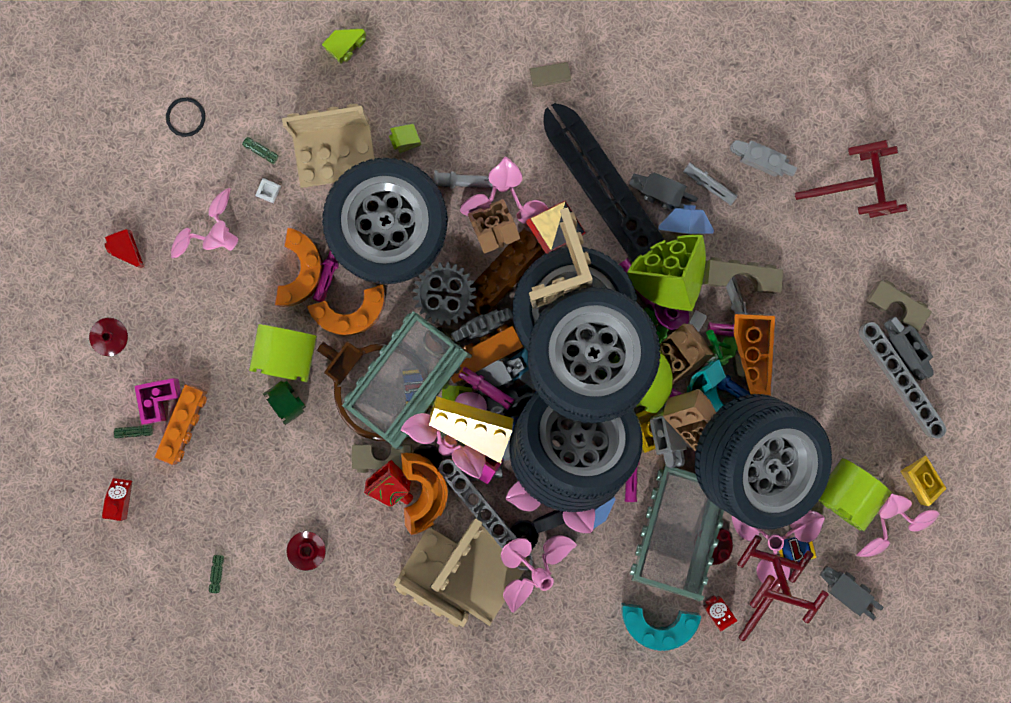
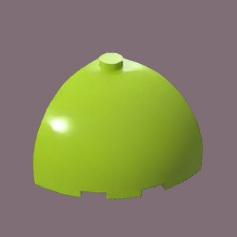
[627,235,706,311]
[597,351,673,413]

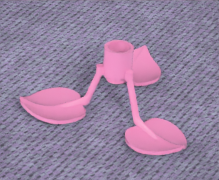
[460,157,548,225]
[171,188,238,258]
[401,392,487,479]
[506,446,595,533]
[856,494,940,557]
[732,510,825,589]
[501,535,577,613]

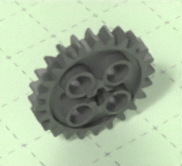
[413,262,477,326]
[451,308,513,342]

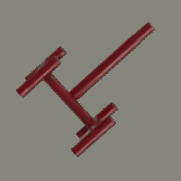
[795,140,908,218]
[737,535,829,641]

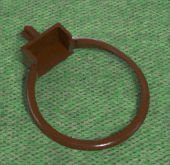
[316,341,430,441]

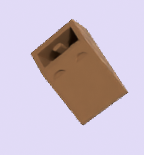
[660,324,715,385]
[663,389,716,452]

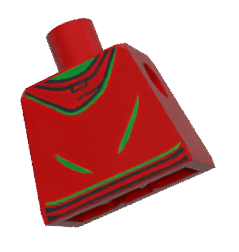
[364,460,413,506]

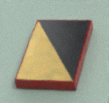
[526,201,586,254]

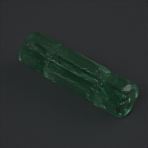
[242,137,279,164]
[113,425,153,439]
[208,555,224,594]

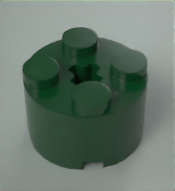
[263,380,306,426]

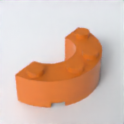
[275,228,323,307]
[307,285,386,336]
[401,453,448,535]

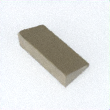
[529,62,571,88]

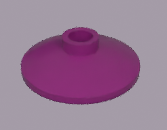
[654,303,689,330]

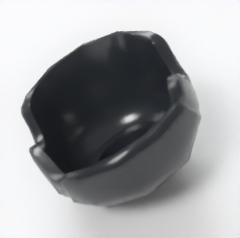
[413,444,442,469]
[510,520,539,549]

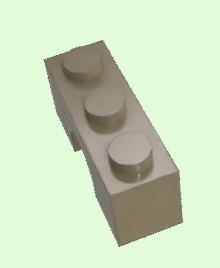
[866,280,932,332]
[352,444,412,473]

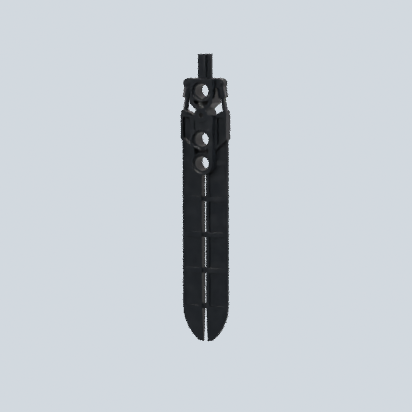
[543,103,667,263]

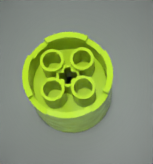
[249,324,317,382]
[818,458,892,531]

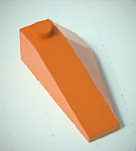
[734,314,775,396]

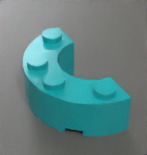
[687,359,726,412]
[621,603,701,651]

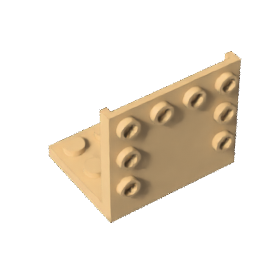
[282,104,375,188]
[529,207,593,309]
[430,519,530,626]
[393,527,469,627]

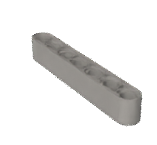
[859,323,946,438]
[439,460,533,570]

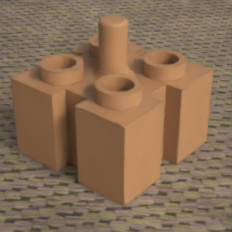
[468,199,520,254]

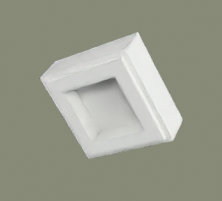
[255,178,281,204]

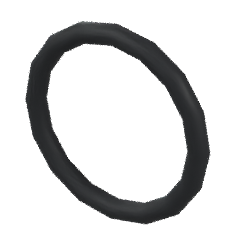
[166,97,206,137]

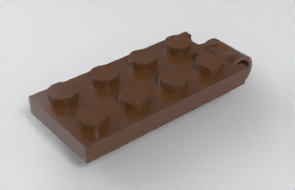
[470,228,545,315]

